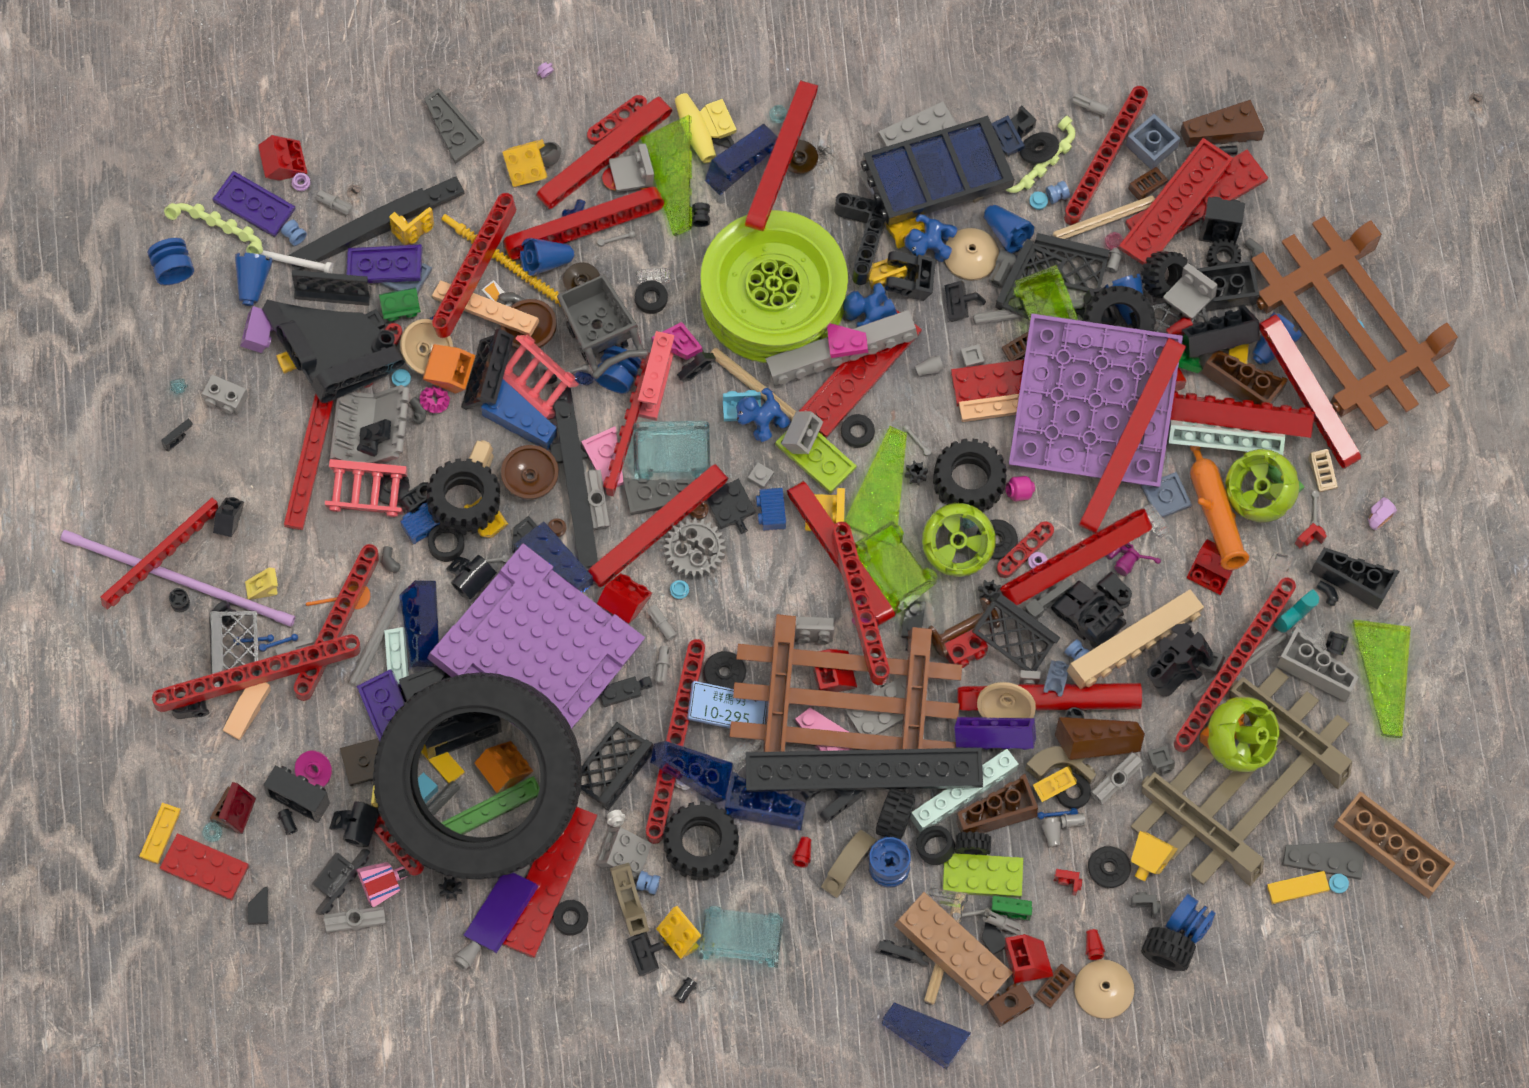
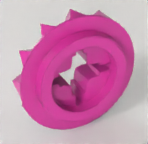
[419,385,450,413]

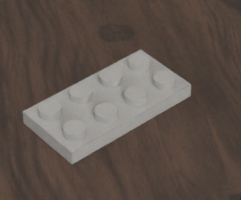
[878,102,957,164]
[844,675,929,735]

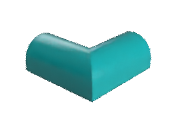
[1273,589,1319,633]

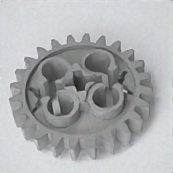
[664,518,726,579]

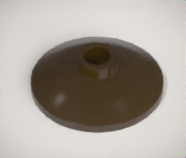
[788,140,818,174]
[563,262,600,291]

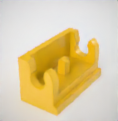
[1033,766,1077,802]

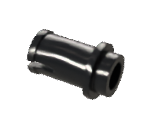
[277,809,298,835]
[673,977,697,1004]

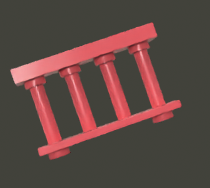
[638,331,675,421]
[503,335,579,419]
[325,459,408,517]

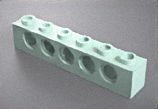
[1169,420,1285,455]
[910,749,1019,832]

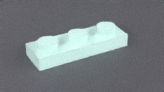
[384,627,409,686]

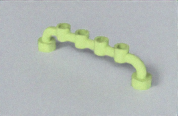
[1005,116,1076,193]
[164,203,263,255]

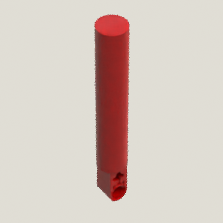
[957,683,1142,711]

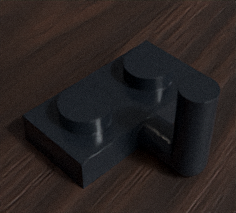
[944,280,986,322]
[677,349,716,381]
[357,419,391,457]
[626,932,672,976]

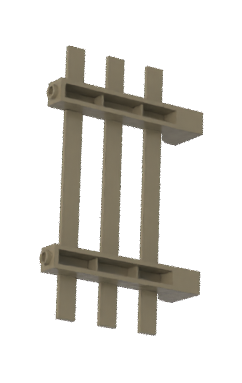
[1131,668,1352,886]

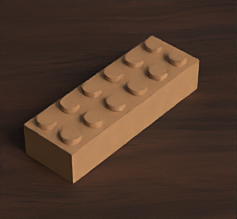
[1333,791,1456,899]
[894,892,1013,1006]

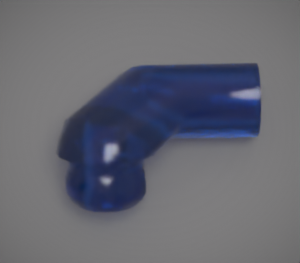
[562,199,586,217]
[573,371,593,385]

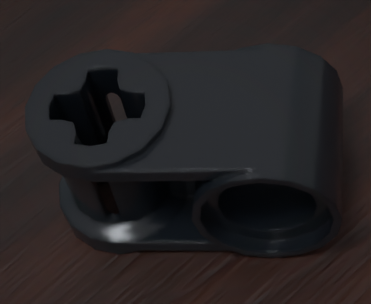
[398,482,428,514]
[1096,571,1132,609]
[1325,631,1349,656]
[171,696,209,719]

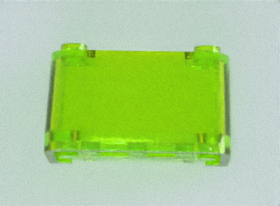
[1013,265,1079,320]
[855,520,937,615]

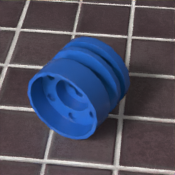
[147,238,194,285]
[593,346,641,394]
[869,837,911,887]
[1165,894,1216,944]

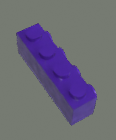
[954,717,1036,750]

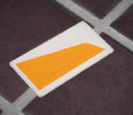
[482,280,512,306]

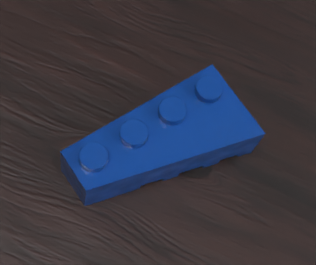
[481,379,557,450]

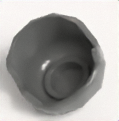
[539,142,561,167]

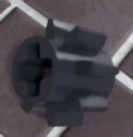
[904,460,928,485]
[978,580,1002,602]
[438,877,463,902]

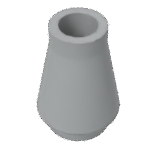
[915,355,944,376]
[1042,817,1061,847]
[453,941,481,971]

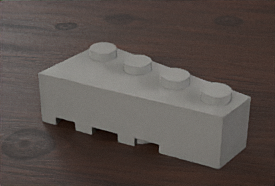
[1276,627,1359,702]

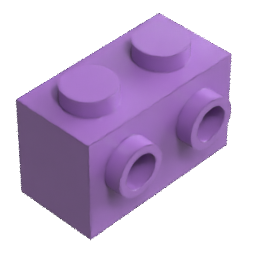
[240,306,273,353]

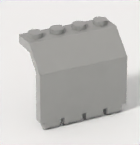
[330,385,410,464]

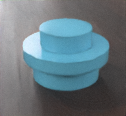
[1029,192,1048,210]
[392,369,411,387]
[670,580,689,599]
[1329,874,1349,894]

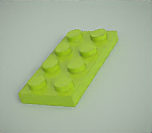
[775,431,857,494]
[942,853,1023,898]

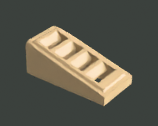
[1308,449,1338,492]

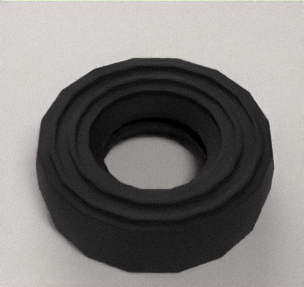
[635,280,668,314]
[841,414,875,448]
[1056,774,1091,809]
[553,900,588,935]

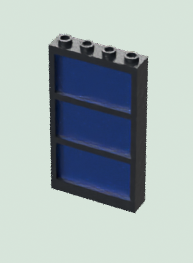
[860,116,1015,226]

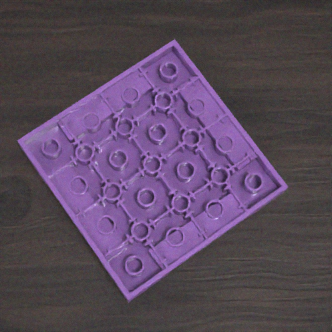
[1009,314,1183,487]
[428,544,645,730]

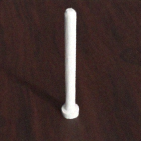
[246,250,333,273]

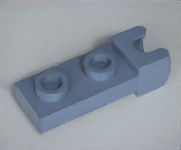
[1043,660,1070,697]

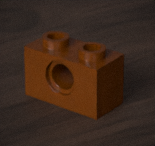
[987,983,1035,1027]

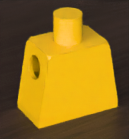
[1131,831,1178,881]

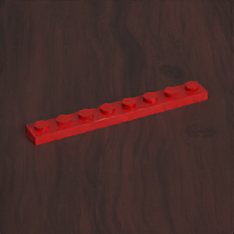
[603,352,650,497]
[284,393,334,530]
[100,497,218,610]

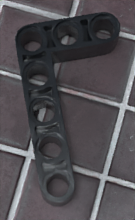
[834,193,886,285]

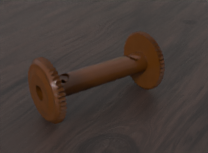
[928,598,1000,657]

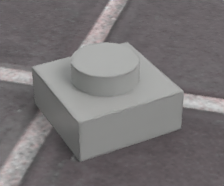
[960,344,984,367]
[748,463,774,489]
[1019,670,1040,684]

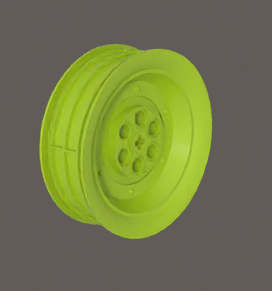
[700,210,848,363]

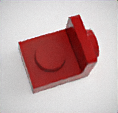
[1295,523,1327,549]
[1054,869,1082,896]

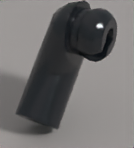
[1219,145,1238,155]
[1316,580,1339,606]

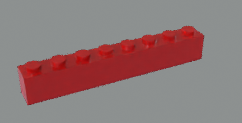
[1170,391,1315,438]

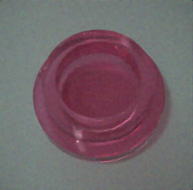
[1105,232,1123,250]

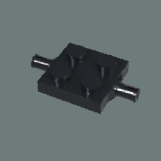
[707,478,756,534]

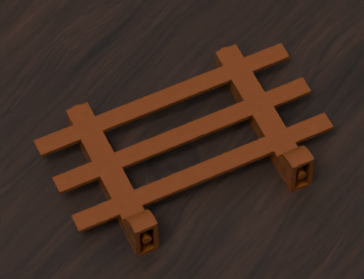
[1251,216,1458,431]
[730,614,962,752]

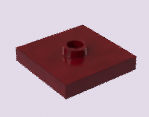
[218,782,256,834]

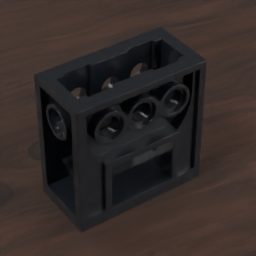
[399,665,502,759]

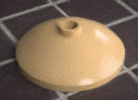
[944,228,999,281]
[400,319,453,375]
[977,682,1036,718]
[1074,960,1134,1019]

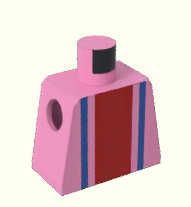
[356,862,407,907]

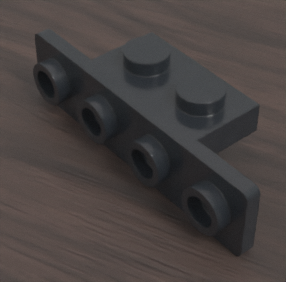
[312,849,370,915]

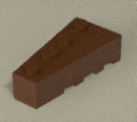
[1180,100,1265,147]
[1202,351,1288,405]
[1055,717,1145,760]
[956,774,1038,833]

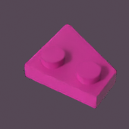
[651,322,703,360]
[827,323,869,358]

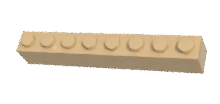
[1067,589,1204,689]

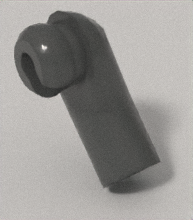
[1244,238,1264,258]
[497,292,526,305]
[409,397,427,424]
[381,546,401,573]

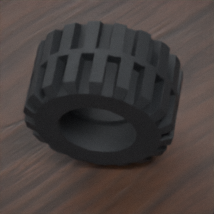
[1141,251,1191,298]
[875,789,915,840]
[1141,927,1196,971]

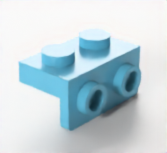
[723,390,761,422]

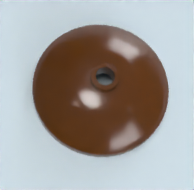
[501,299,557,351]
[501,445,559,500]

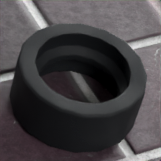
[428,524,465,562]
[916,826,955,865]

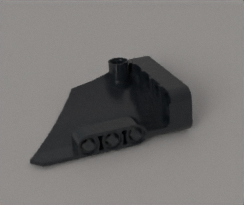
[262,299,406,403]

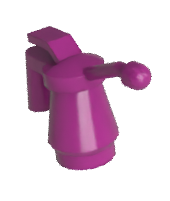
[1106,543,1161,576]

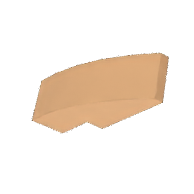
[223,682,271,740]

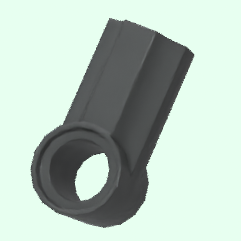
[989,249,1018,288]

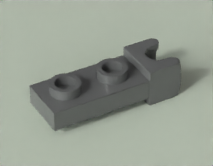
[1024,579,1073,620]

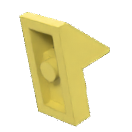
[245,567,278,600]

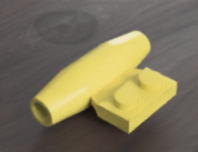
[675,93,737,163]

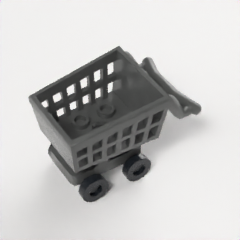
[557,274,648,379]

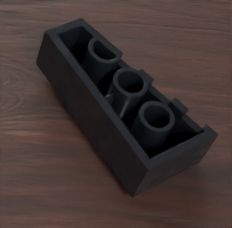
[1182,304,1260,358]
[1310,547,1400,610]

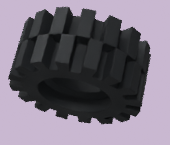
[1206,239,1242,267]
[955,832,991,855]

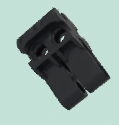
[1051,581,1127,648]
[1147,623,1214,697]

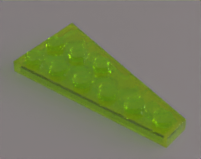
[641,115,692,237]
[844,426,907,548]
[1352,619,1411,738]

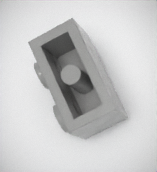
[202,375,248,415]
[781,411,823,454]

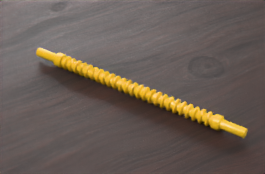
[441,214,561,307]

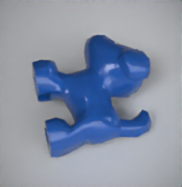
[904,214,957,262]
[843,282,897,327]
[736,388,791,442]

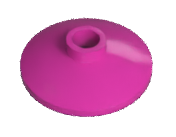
[295,750,332,787]

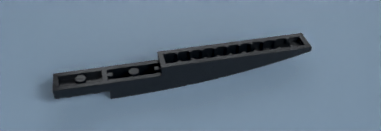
[288,176,465,270]
[552,386,598,569]

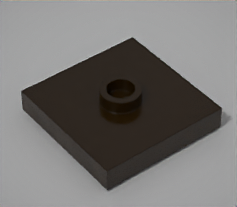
[340,738,379,786]

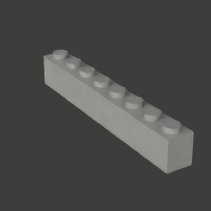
[766,310,918,386]

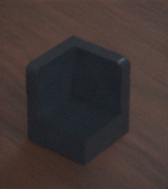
[1011,105,1037,139]

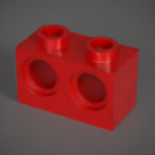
[945,629,989,668]

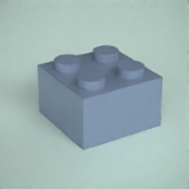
[1126,114,1180,170]

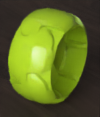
[1225,449,1299,523]
[922,503,996,577]
[1207,697,1279,772]

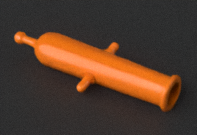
[1190,445,1249,570]

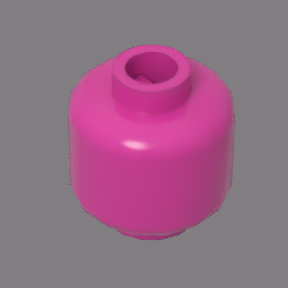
[1005,476,1035,502]

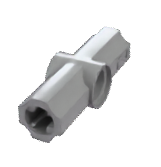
[584,470,610,529]
[1090,752,1143,805]
[324,906,386,933]

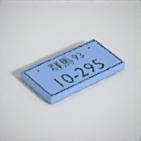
[687,681,767,729]

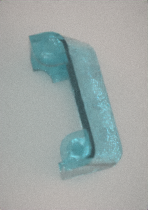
[633,421,710,480]
[699,906,784,968]

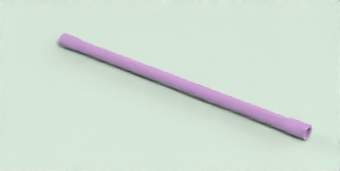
[61,530,295,627]

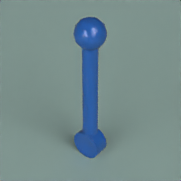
[233,634,274,645]
[259,634,298,652]
[1037,808,1078,819]

